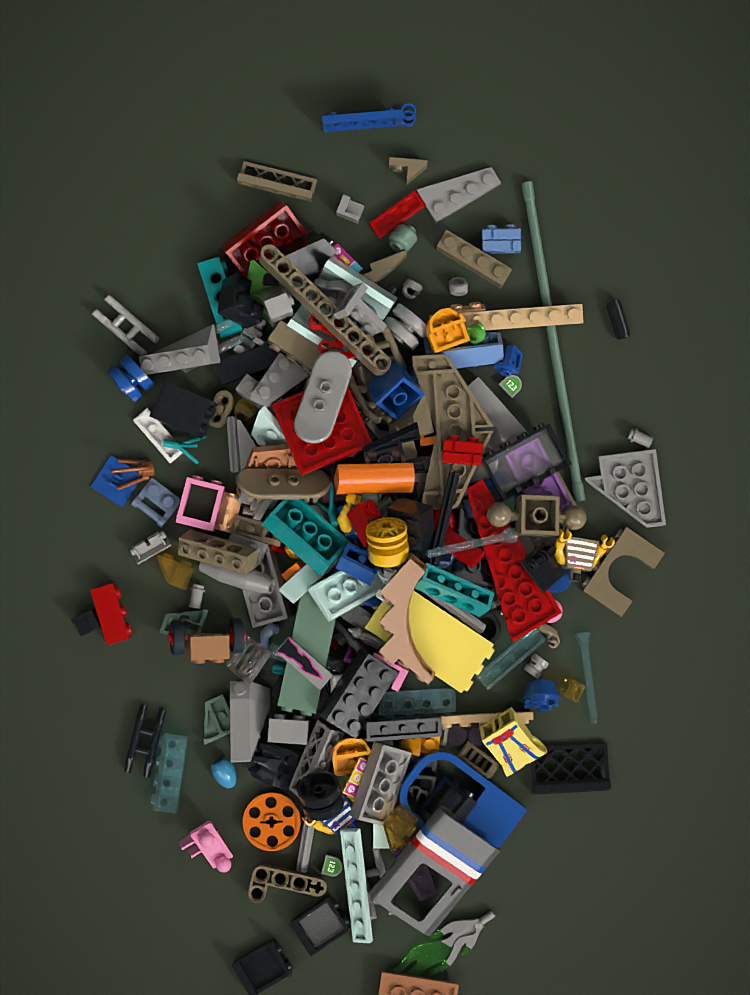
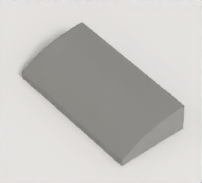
[468,377,529,460]
[242,544,293,628]
[350,741,412,827]

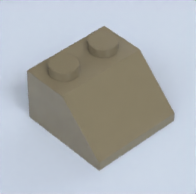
[388,395,434,437]

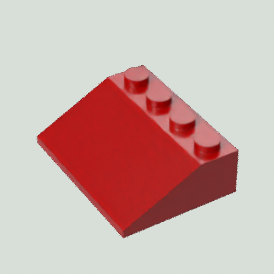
[221,200,307,277]

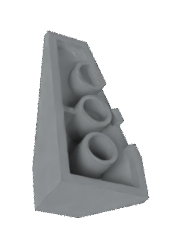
[230,681,270,762]

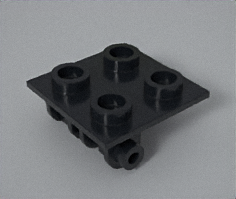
[520,543,566,594]

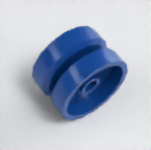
[107,354,155,403]

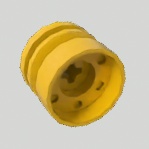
[366,517,410,567]

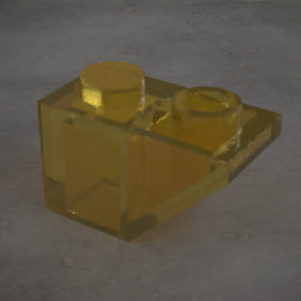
[157,553,195,590]
[383,804,418,853]

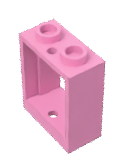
[176,475,226,532]

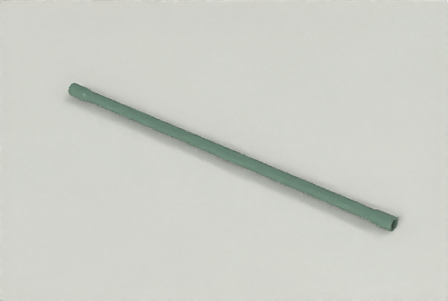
[521,181,586,502]

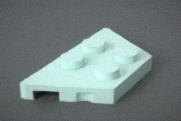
[251,406,288,446]

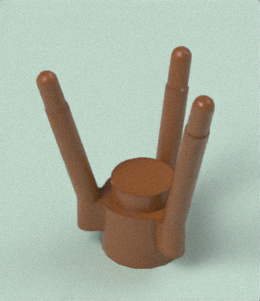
[111,459,154,490]

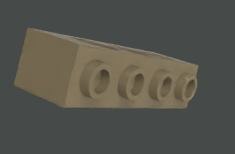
[178,530,258,575]

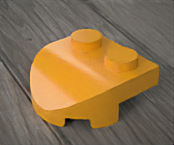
[426,308,470,354]
[331,737,371,776]

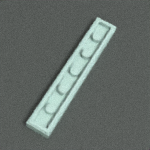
[340,828,373,943]

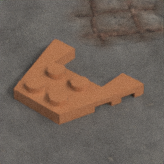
[236,444,298,497]

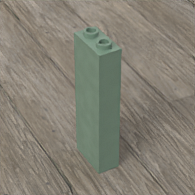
[278,592,336,716]

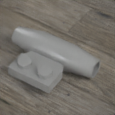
[199,533,275,594]

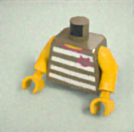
[554,528,615,582]

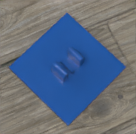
[91,455,142,507]

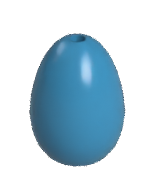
[211,757,237,789]

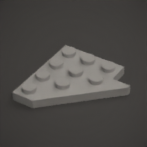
[584,449,666,528]

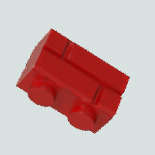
[441,436,483,466]

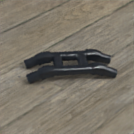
[124,704,166,778]

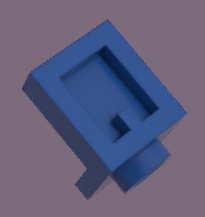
[494,345,523,376]

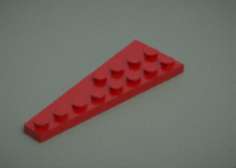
[466,479,562,642]

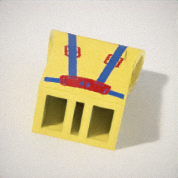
[479,707,547,777]

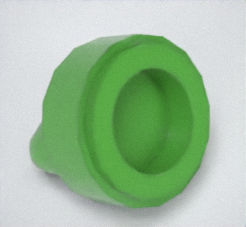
[466,322,486,344]

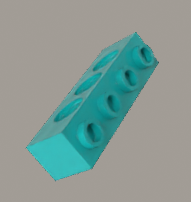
[197,257,243,338]
[415,563,494,617]

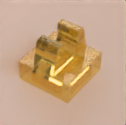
[234,397,258,422]
[560,679,586,703]

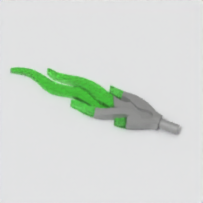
[376,910,496,995]

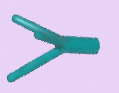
[163,435,206,464]
[310,481,338,526]

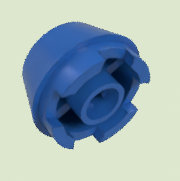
[522,679,561,711]

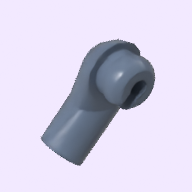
[260,623,280,649]

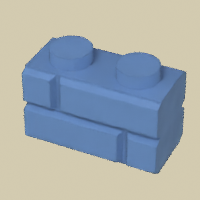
[481,225,521,254]

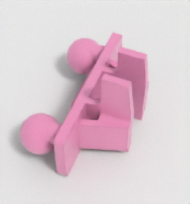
[179,821,233,872]

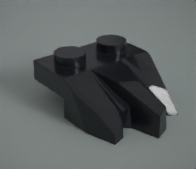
[248,742,302,790]
[403,753,437,803]

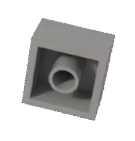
[268,713,310,745]

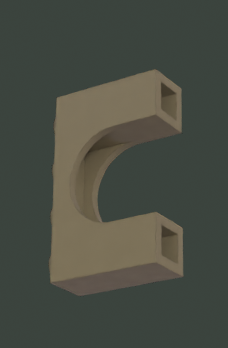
[581,527,665,617]

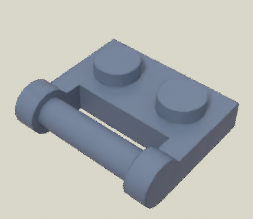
[131,478,181,528]

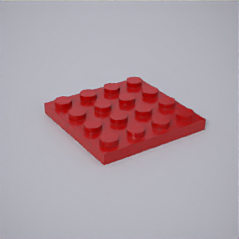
[271,387,372,476]

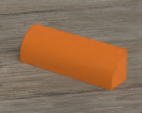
[333,463,415,494]

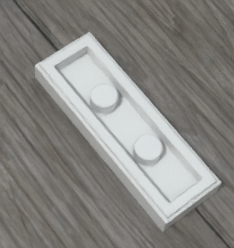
[133,408,183,464]

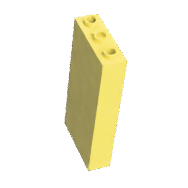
[365,590,495,693]

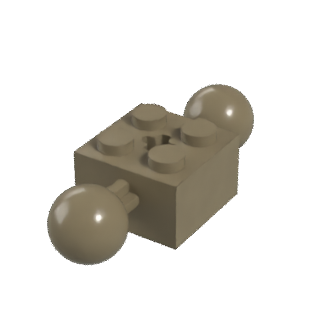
[487,495,587,537]

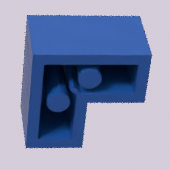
[336,542,380,585]

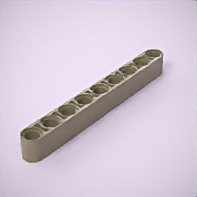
[259,244,391,376]

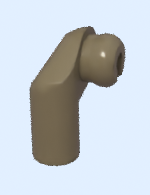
[537,624,560,648]

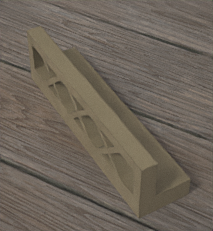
[237,161,317,202]

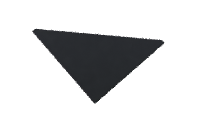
[452,508,495,588]

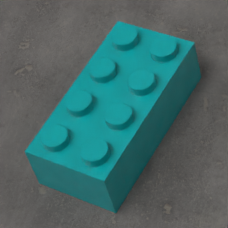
[262,499,350,576]

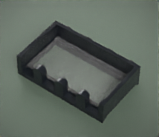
[481,423,571,502]

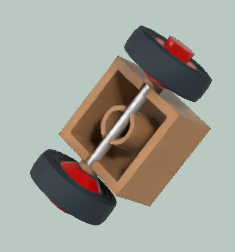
[167,618,246,664]

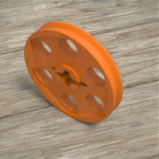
[243,792,301,851]

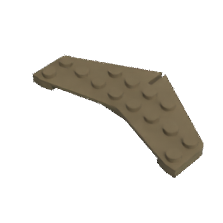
[412,354,494,510]

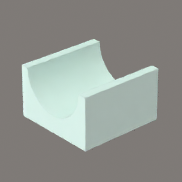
[287,257,397,367]

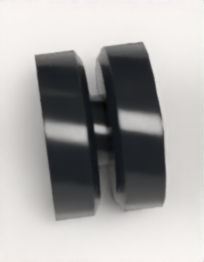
[297,771,345,821]

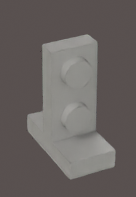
[333,282,387,336]

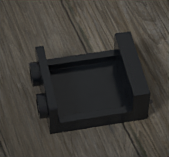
[232,939,294,995]

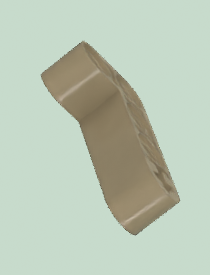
[248,864,327,903]

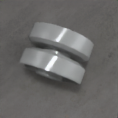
[383,303,427,351]

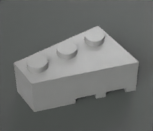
[259,285,294,327]

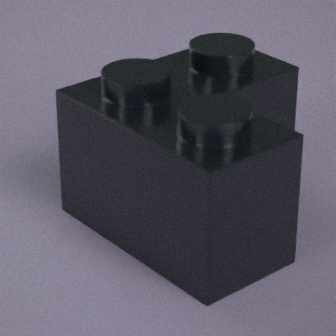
[217,273,264,329]

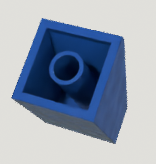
[367,358,425,420]

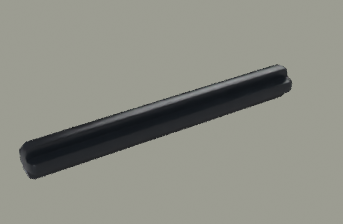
[428,471,460,566]

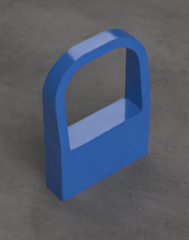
[399,751,527,848]

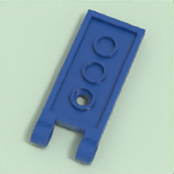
[322,103,416,132]

